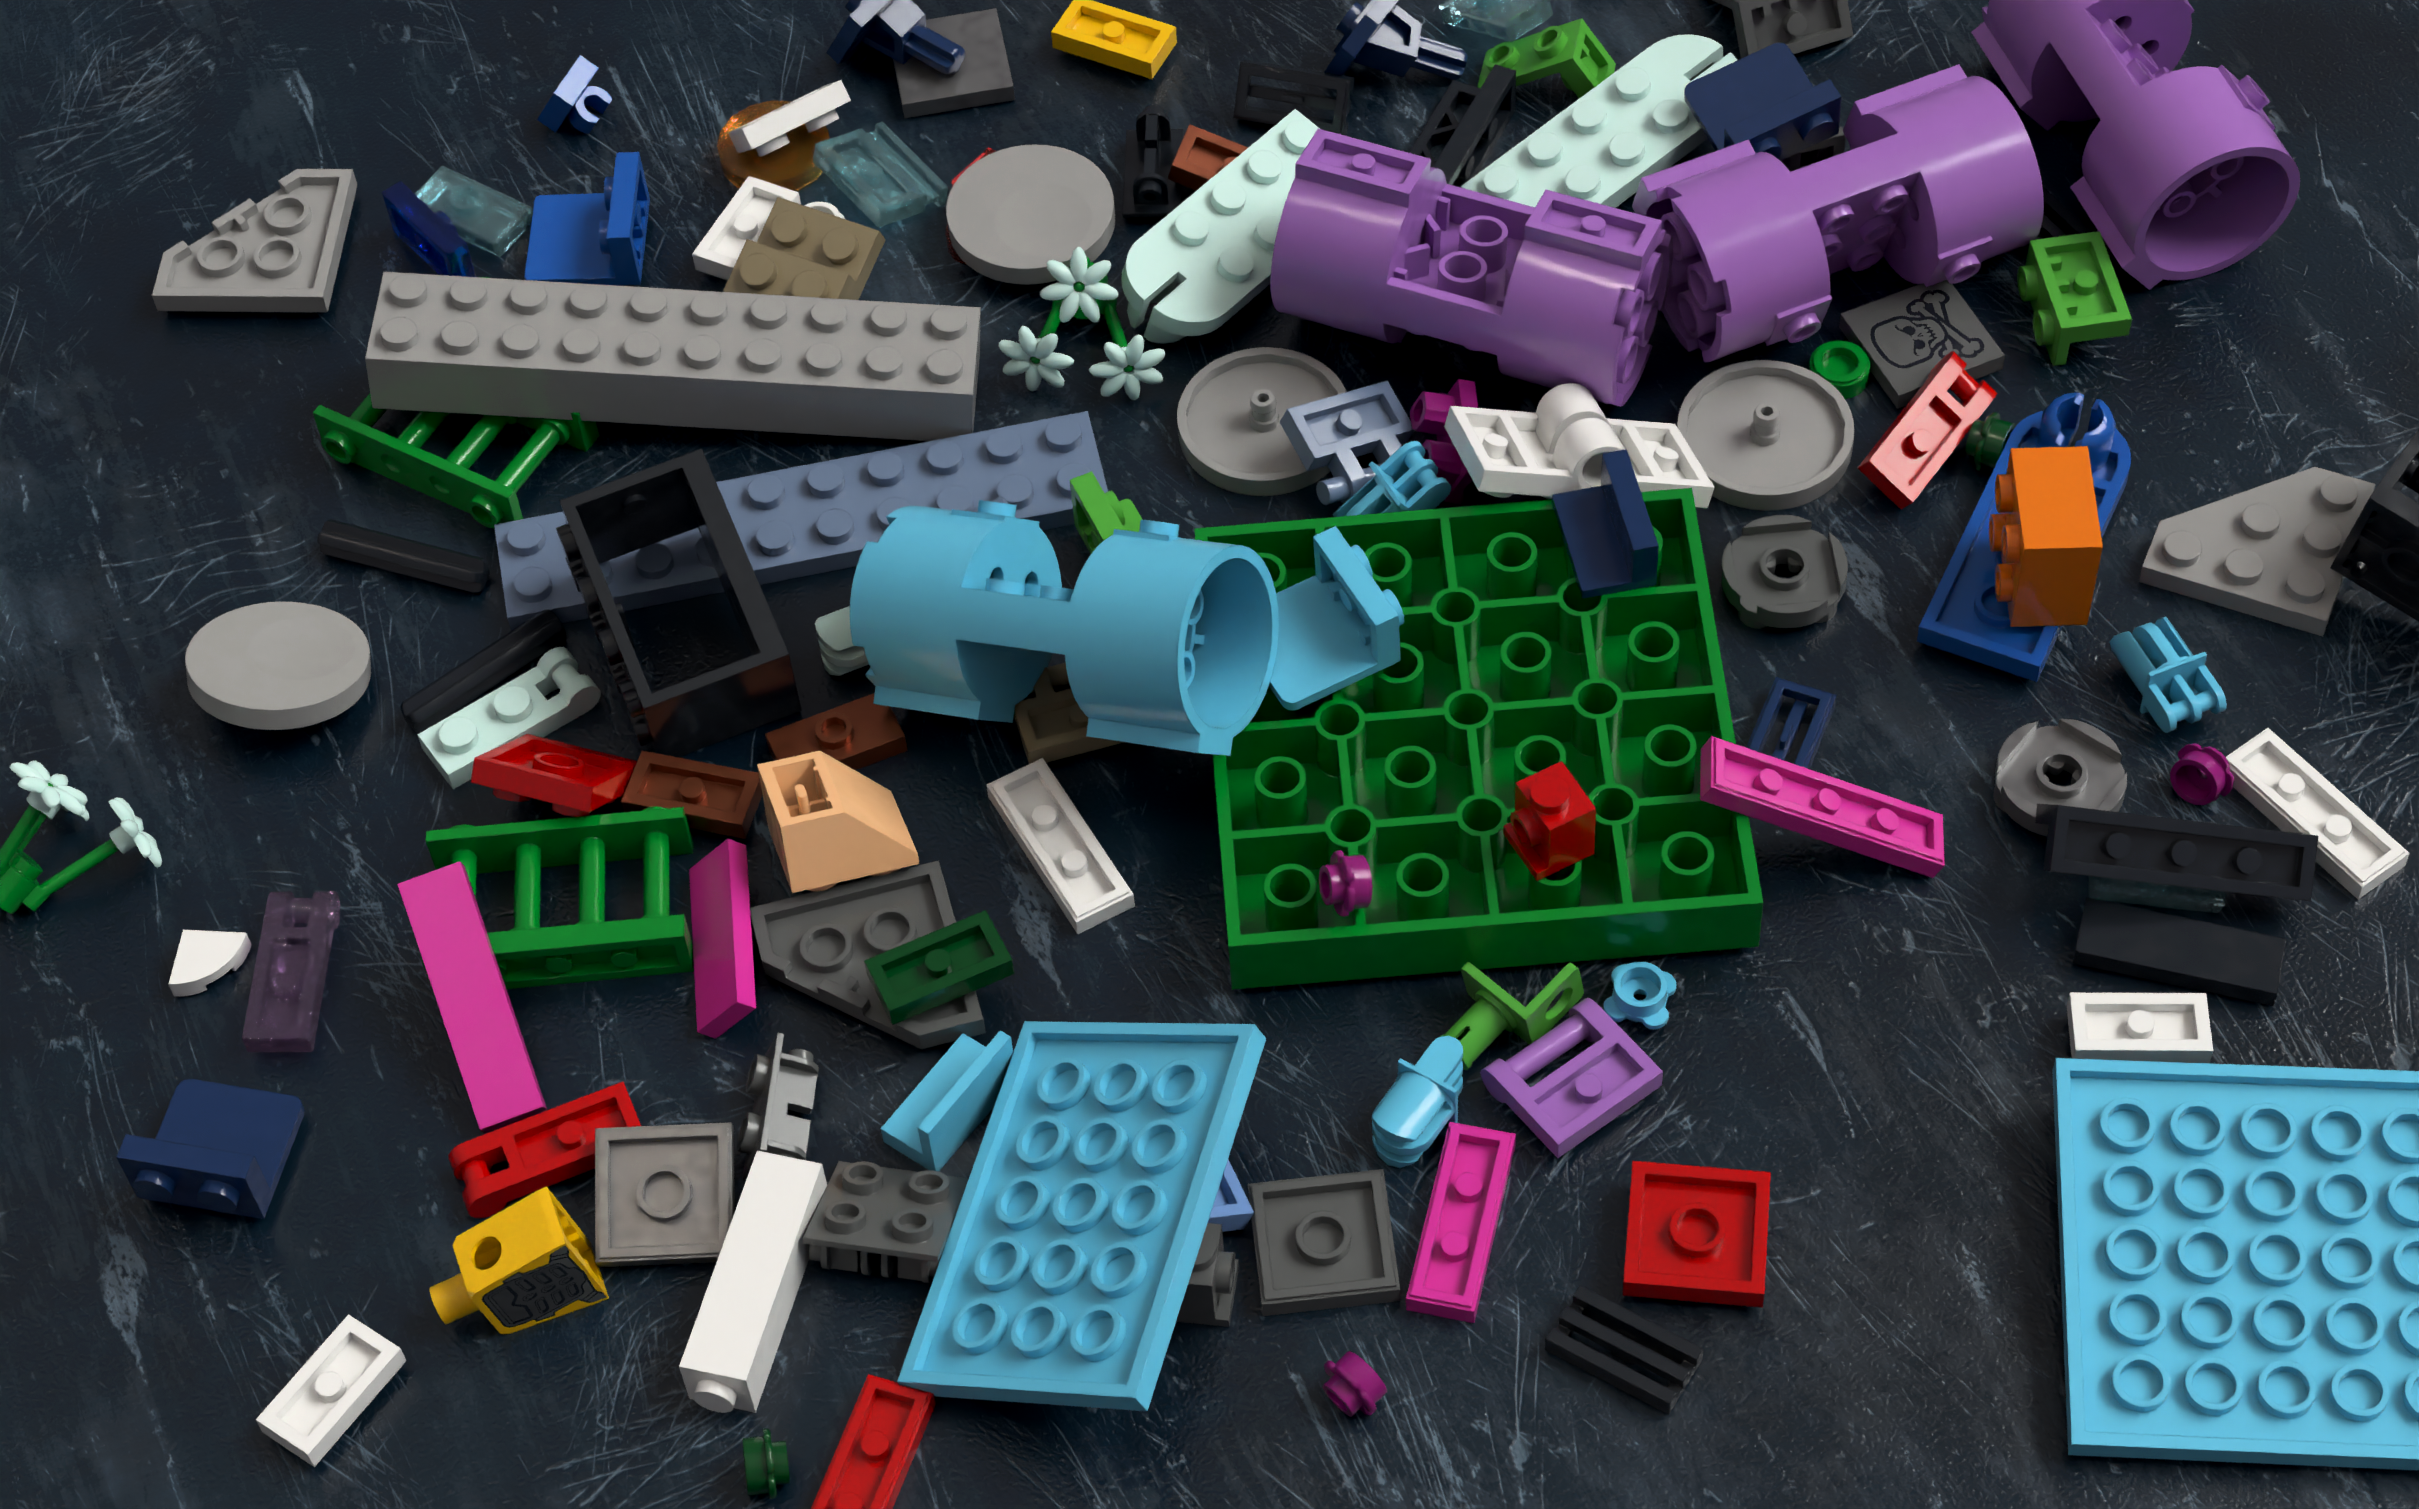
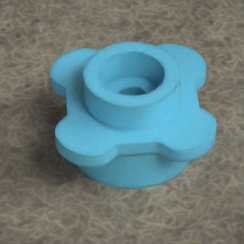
[1603,962,1676,1030]

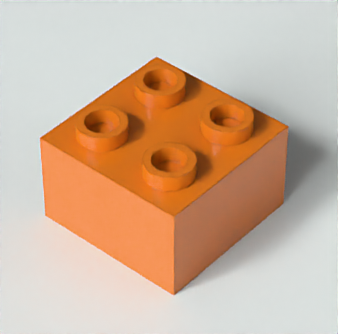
[1989,446,2103,627]

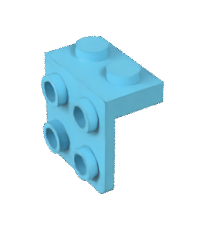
[1269,526,1404,710]

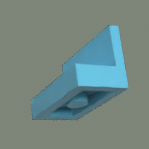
[881,1030,1013,1171]

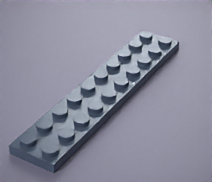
[494,411,1108,631]

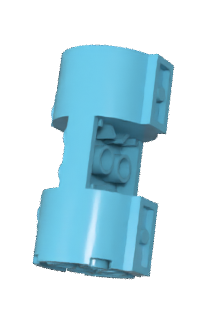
[850,500,1279,756]

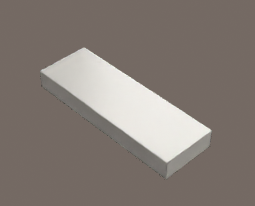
[2226,728,2409,900]
[986,758,1135,934]

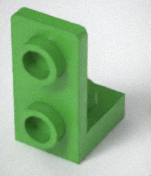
[1477,18,1616,98]

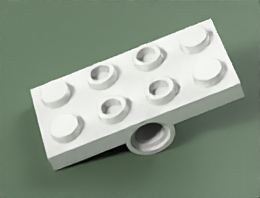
[1444,383,1715,508]

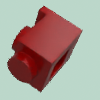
[1503,761,1596,881]

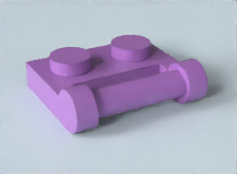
[1480,998,1663,1158]

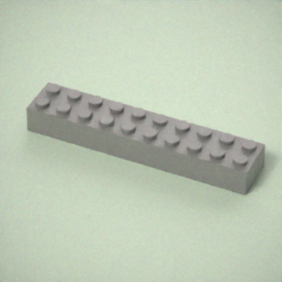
[365,272,981,441]

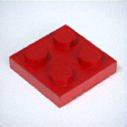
[471,734,637,817]
[1622,1161,1771,1308]

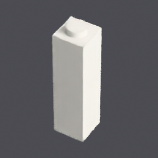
[679,1151,827,1413]

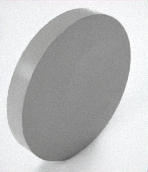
[946,144,1115,285]
[1177,347,1347,496]
[1677,360,1854,511]
[185,602,371,730]

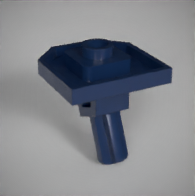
[826,0,966,75]
[1324,0,1468,80]

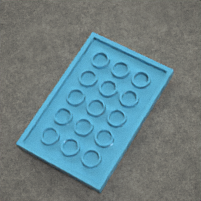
[897,1021,1266,1411]

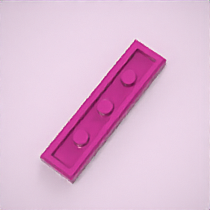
[1700,736,1945,878]
[397,861,547,1133]

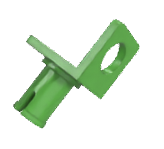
[1439,962,1584,1070]

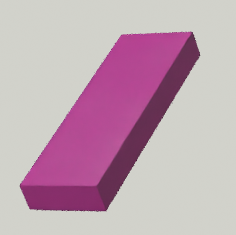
[689,838,756,1039]
[1406,1121,1516,1323]

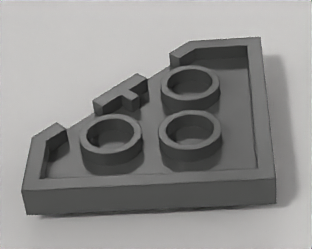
[750,860,986,1049]

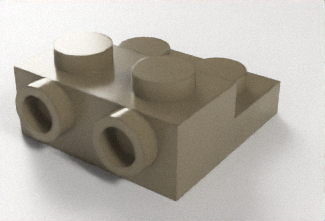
[723,197,886,300]

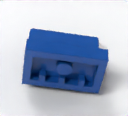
[524,152,650,285]

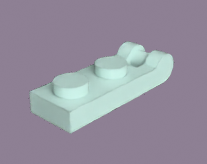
[417,647,601,790]

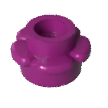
[2170,743,2234,805]
[1319,850,1372,917]
[1322,1351,1387,1417]

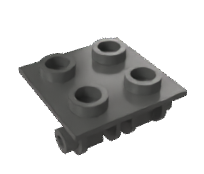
[803,1161,969,1283]

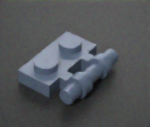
[1280,381,1415,505]

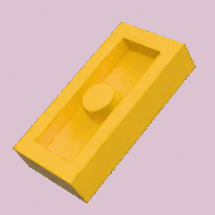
[1051,0,1177,79]

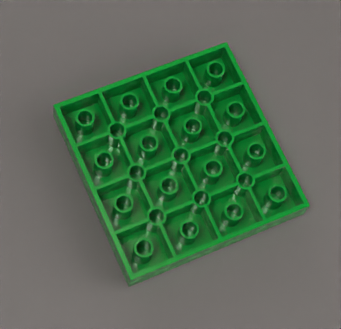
[1194,488,1763,990]

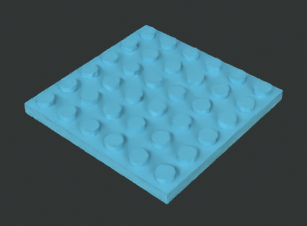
[2052,1058,2419,1470]

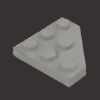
[152,169,357,312]
[2139,467,2376,637]

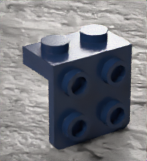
[1684,43,1841,161]
[116,1079,305,1219]

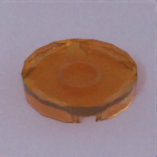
[717,100,831,191]

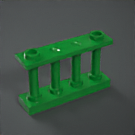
[313,393,600,528]
[421,807,694,996]

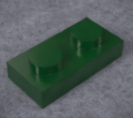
[864,910,1015,1025]

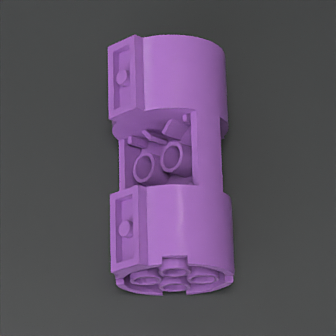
[1971,0,2300,290]
[1632,64,2044,362]
[1270,129,1673,407]

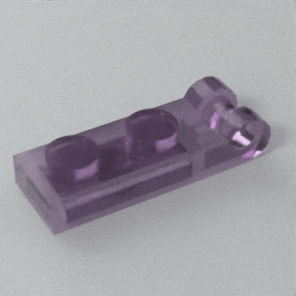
[242,891,340,1052]

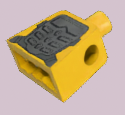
[429,1186,609,1334]

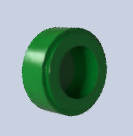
[1809,340,1870,399]

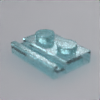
[813,122,949,228]

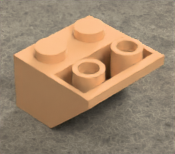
[757,751,919,893]

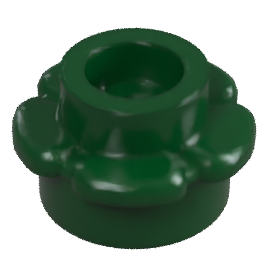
[1966,412,2015,471]
[742,1428,790,1499]

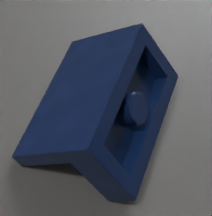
[1552,449,1659,599]

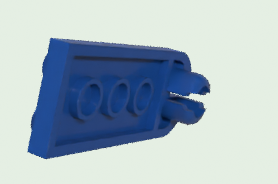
[1917,392,2131,682]

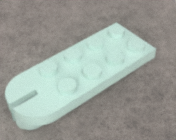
[1461,34,1737,208]
[1121,109,1320,344]

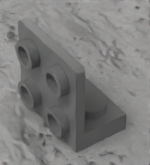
[1712,0,1854,59]

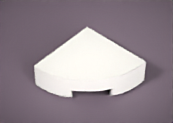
[168,930,251,996]

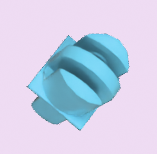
[1333,441,1451,517]
[2110,616,2227,733]
[1372,1036,1463,1168]

